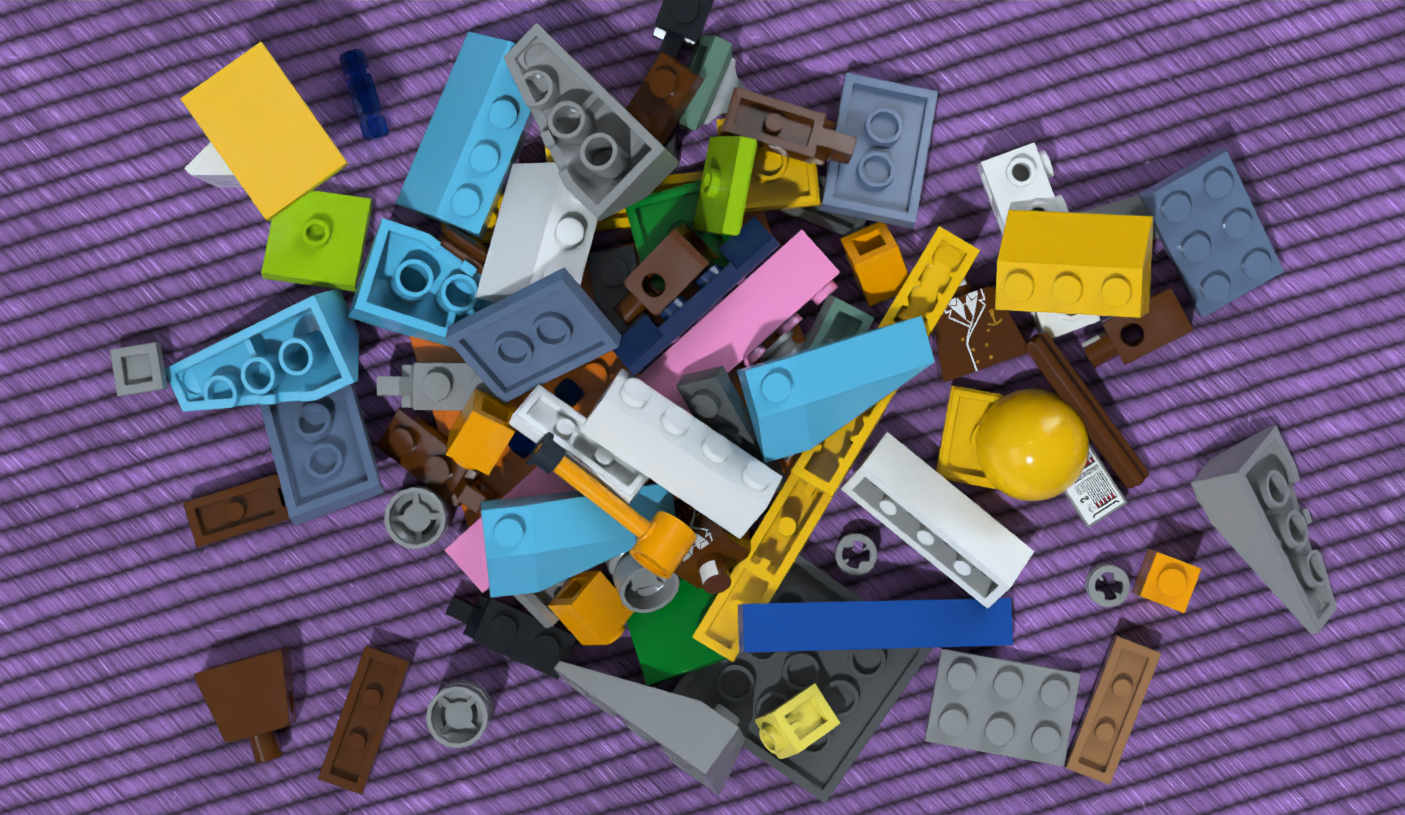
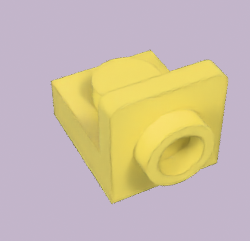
[755,683,841,759]

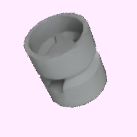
[384,485,453,549]
[604,551,680,613]
[426,680,493,748]

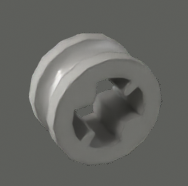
[759,330,803,362]
[834,533,877,576]
[1085,564,1130,608]

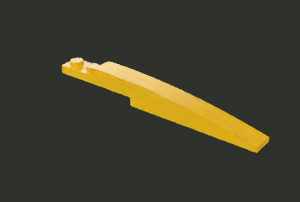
[692,226,980,662]

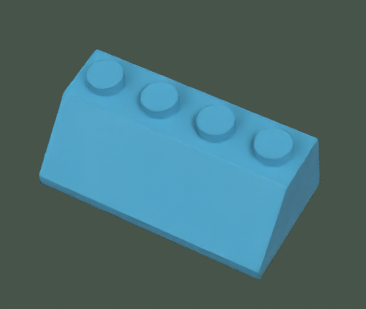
[395,31,534,240]

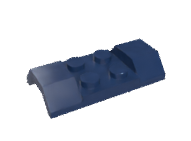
[613,216,781,376]

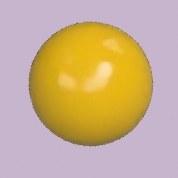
[976,388,1089,501]

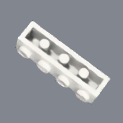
[976,142,1101,338]
[579,368,783,539]
[841,432,1034,609]

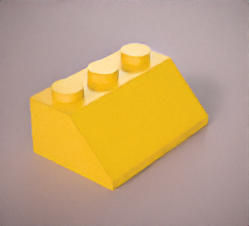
[995,210,1154,318]

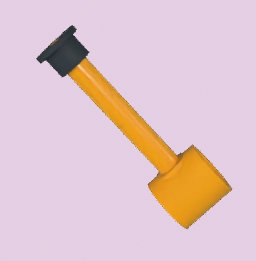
[526,432,697,579]

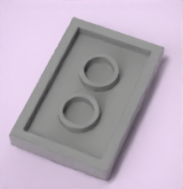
[924,647,1081,767]

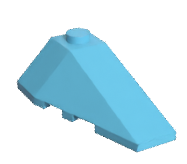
[348,218,493,347]
[165,289,359,412]
[737,316,935,463]
[480,482,676,598]

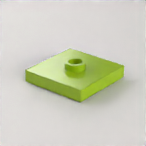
[692,136,757,236]
[261,190,373,292]

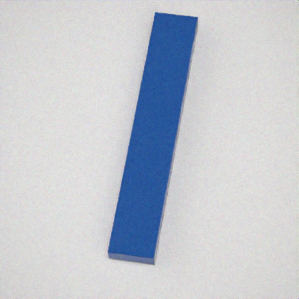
[738,598,1013,653]

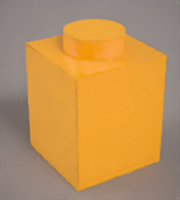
[840,222,909,307]
[446,388,518,475]
[1131,549,1201,613]
[547,571,634,645]

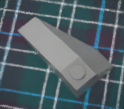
[503,22,680,221]
[1191,425,1337,634]
[554,661,745,795]

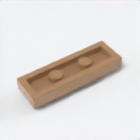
[1064,635,1161,785]

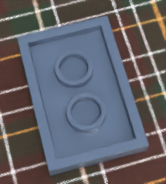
[820,72,938,229]
[1138,147,1284,318]
[445,267,621,404]
[259,383,385,525]

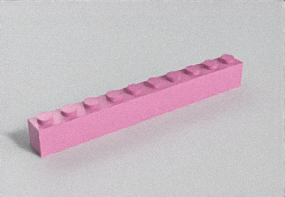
[445,230,840,593]

